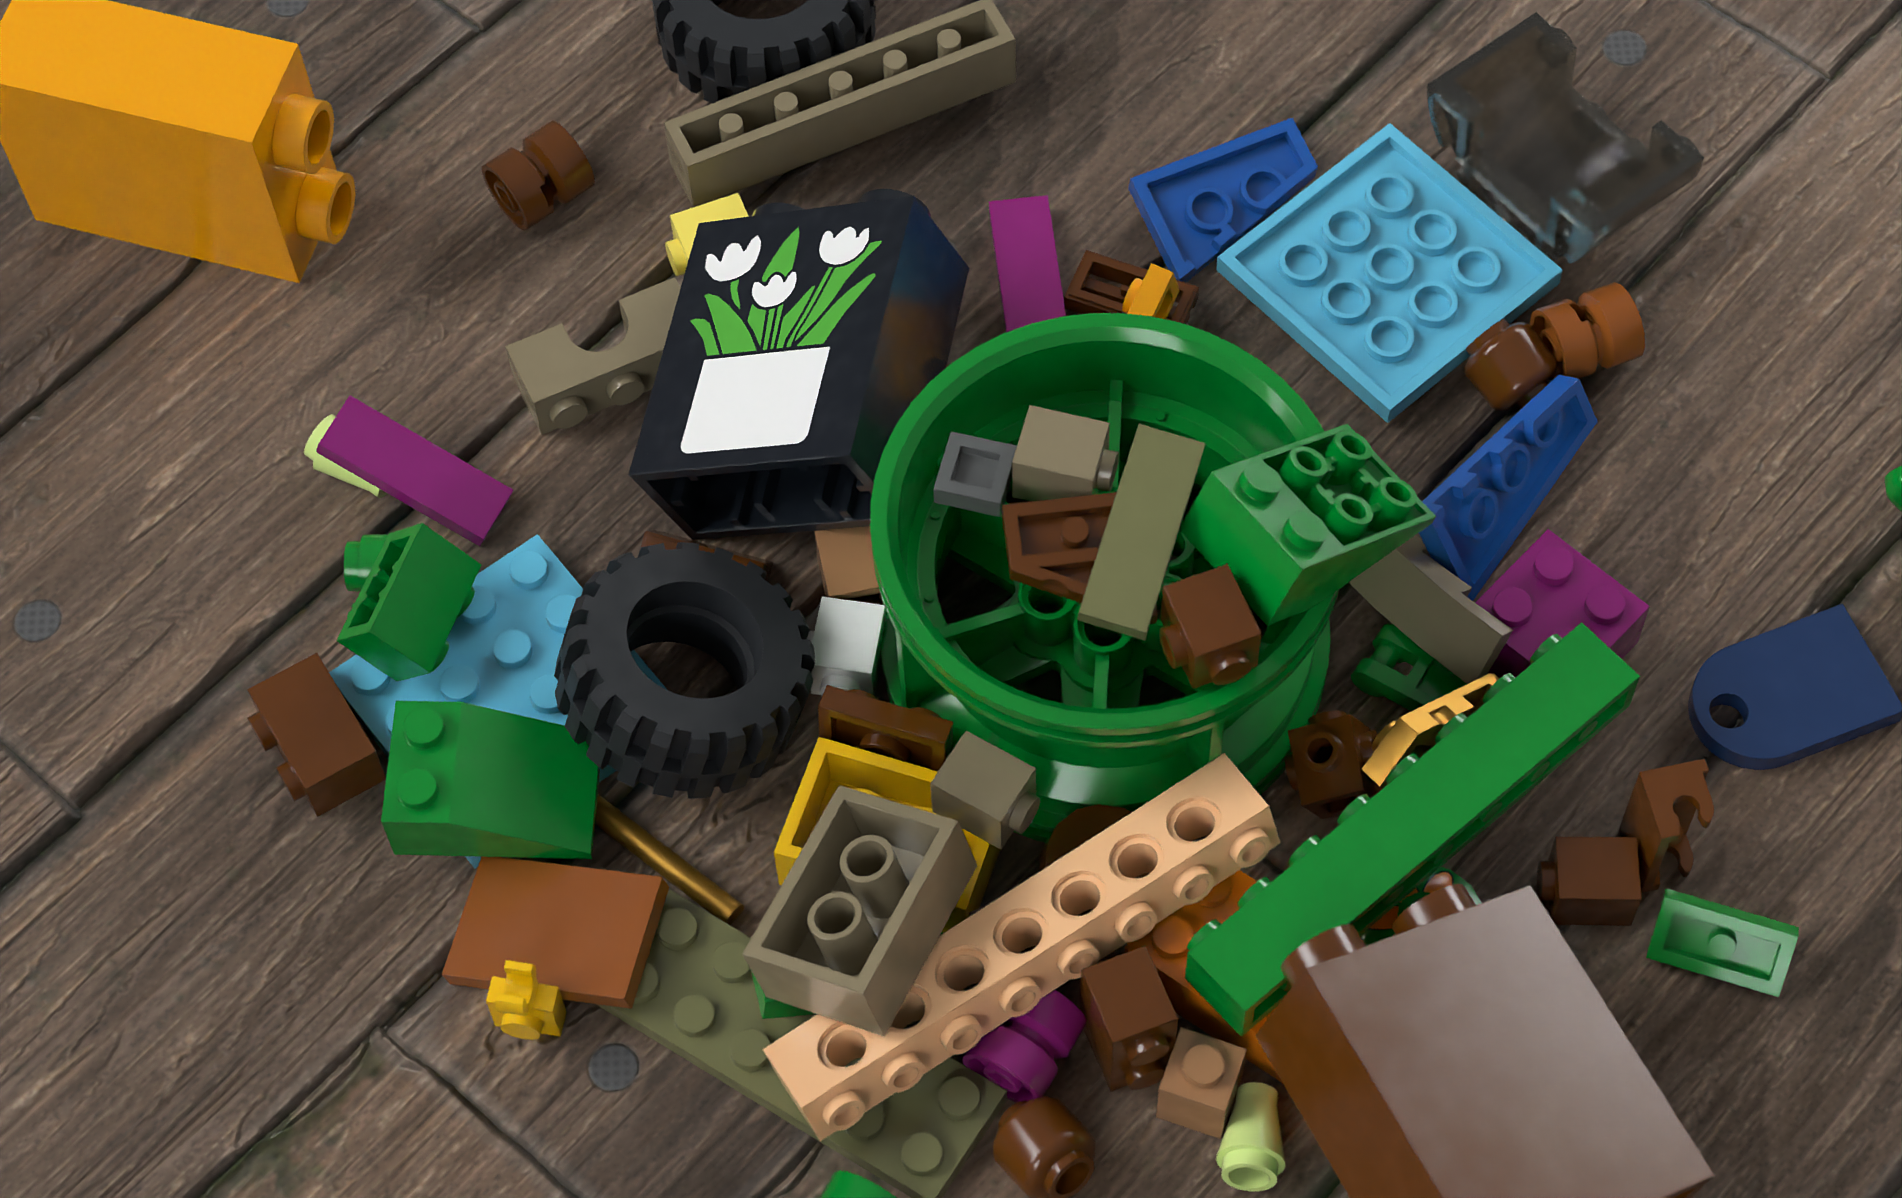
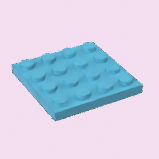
[1216,123,1563,423]
[329,534,667,869]

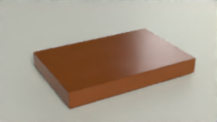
[442,857,669,1009]

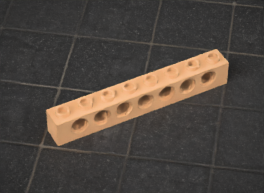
[763,753,1280,1141]

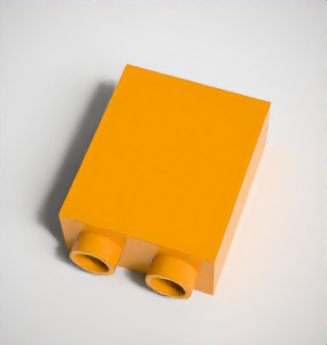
[0,0,355,283]

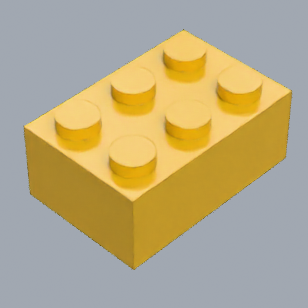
[774,737,1000,933]

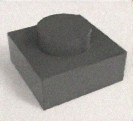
[933,432,1017,517]

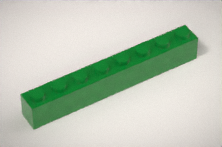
[1185,622,1640,1037]

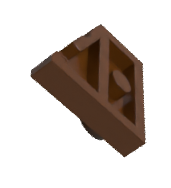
[1002,492,1158,625]

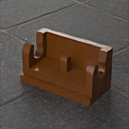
[1619,759,1714,893]

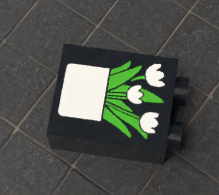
[628,189,969,540]

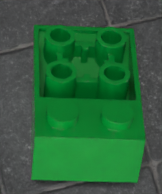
[1179,424,1436,626]

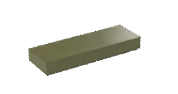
[1078,424,1205,640]

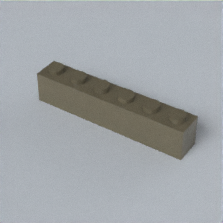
[664,0,1016,207]

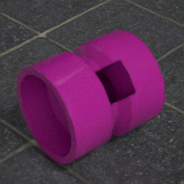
[963,990,1087,1103]

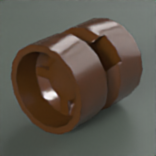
[481,120,595,231]

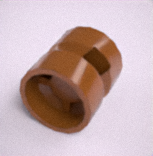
[1530,282,1645,380]

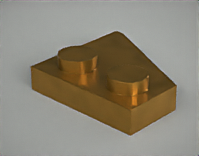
[1361,673,1499,787]

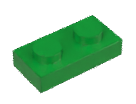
[1646,888,1799,997]

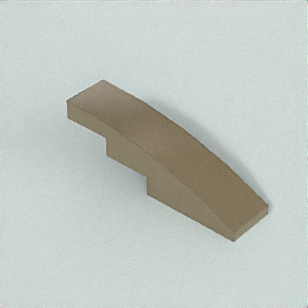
[1349,535,1513,684]

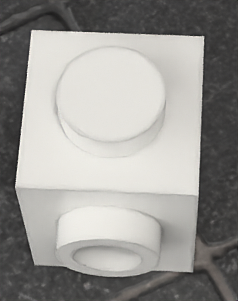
[806,596,886,696]

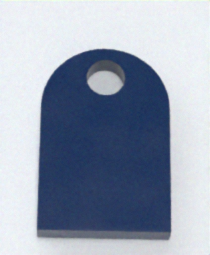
[1688,604,1902,770]

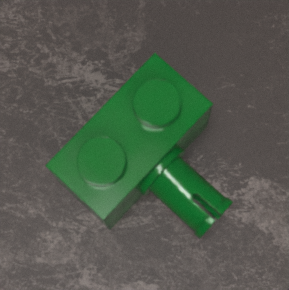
[336,523,482,681]

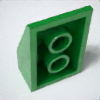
[381,701,600,859]

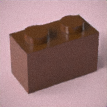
[247,653,386,817]
[1080,946,1178,1092]

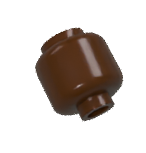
[1465,319,1558,411]
[993,1097,1095,1198]

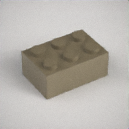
[742,785,978,1036]

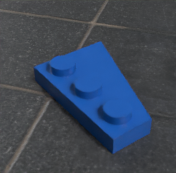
[1128,117,1318,283]

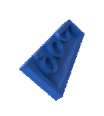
[1419,375,1598,601]

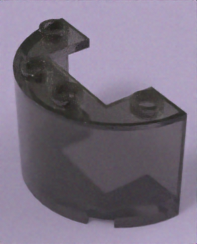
[1427,12,1704,264]

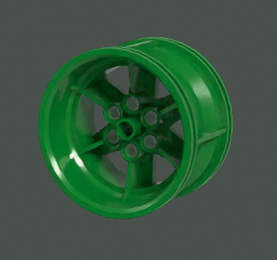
[870,313,1339,843]

